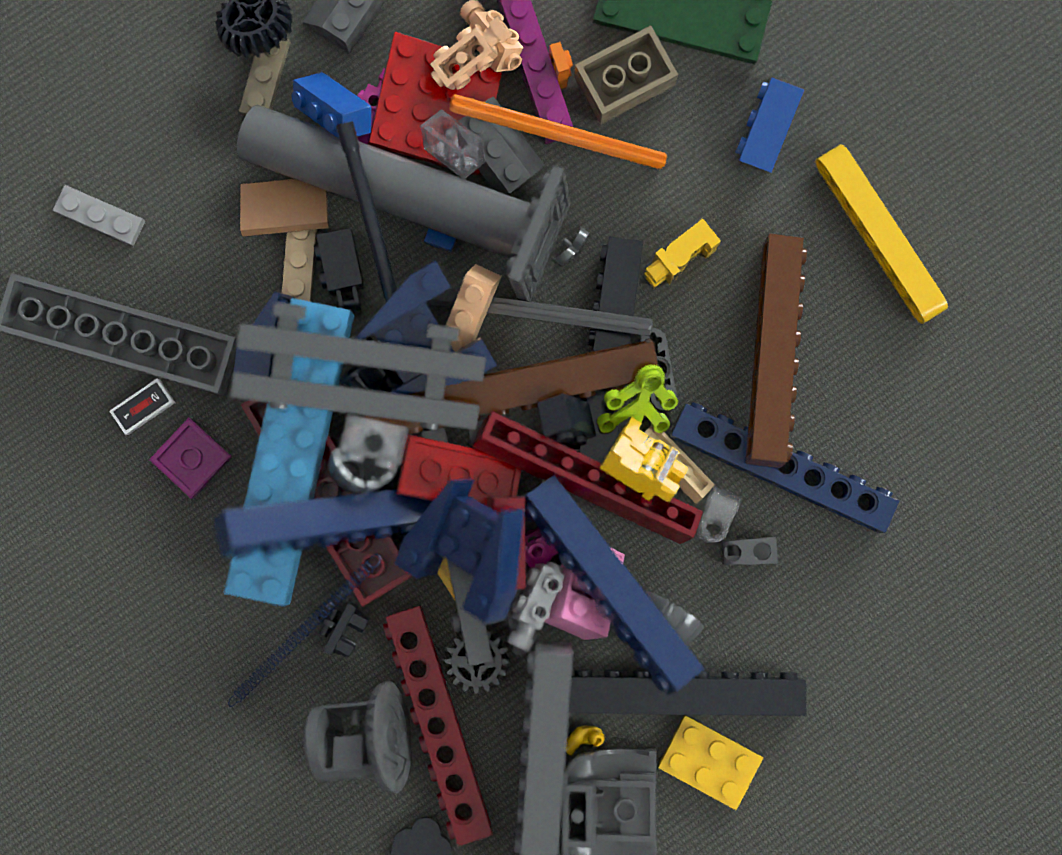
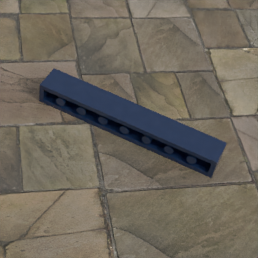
[524,476,704,696]
[213,489,433,559]

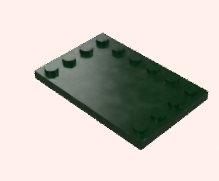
[593,0,772,65]

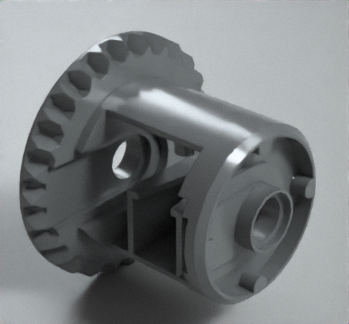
[304,682,411,793]

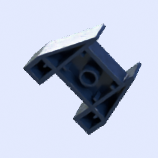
[356,260,496,395]
[394,479,524,624]

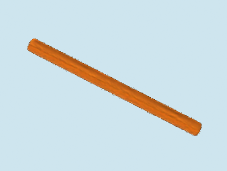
[449,95,667,169]

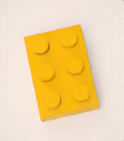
[657,715,763,810]

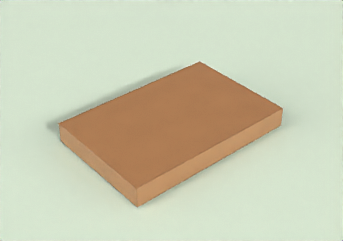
[240,179,329,236]

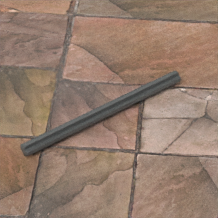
[427,290,653,336]

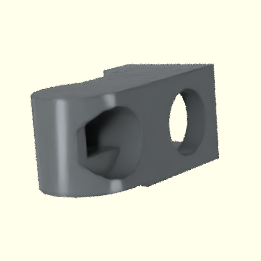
[722,537,778,565]

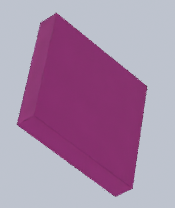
[149,417,233,499]

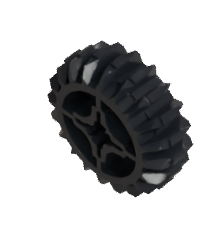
[215,0,293,59]

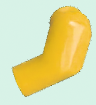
[565,726,605,756]

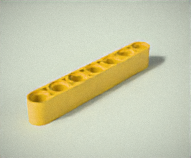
[815,144,948,324]

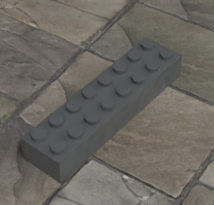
[0,273,238,397]
[514,640,573,855]

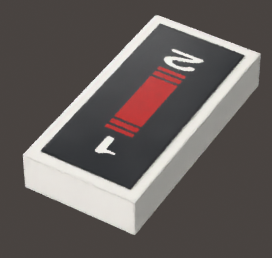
[109,378,176,435]

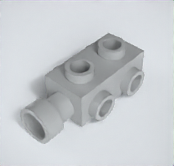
[507,561,565,652]

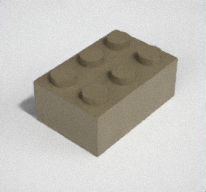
[574,26,678,125]

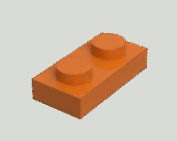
[549,42,573,89]

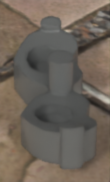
[553,226,590,267]

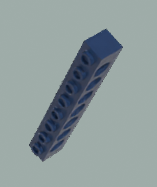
[669,402,899,533]

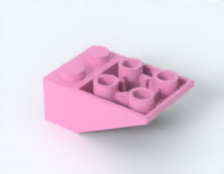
[541,548,625,640]

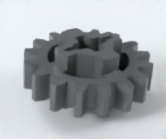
[445,631,509,694]

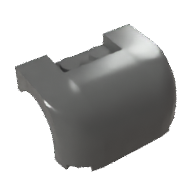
[562,747,657,855]

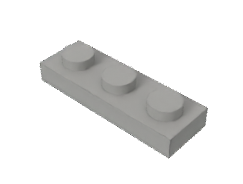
[53,185,145,247]

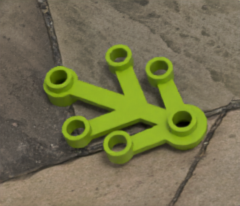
[597,365,678,433]

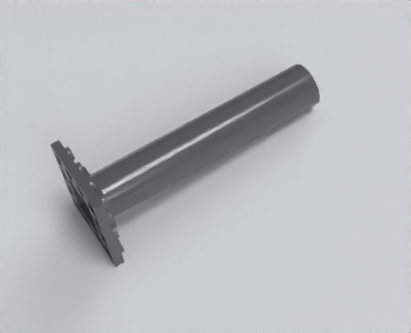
[237,105,571,302]

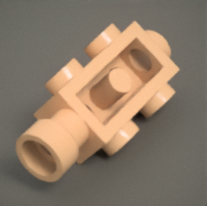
[460,0,523,72]
[430,16,512,90]

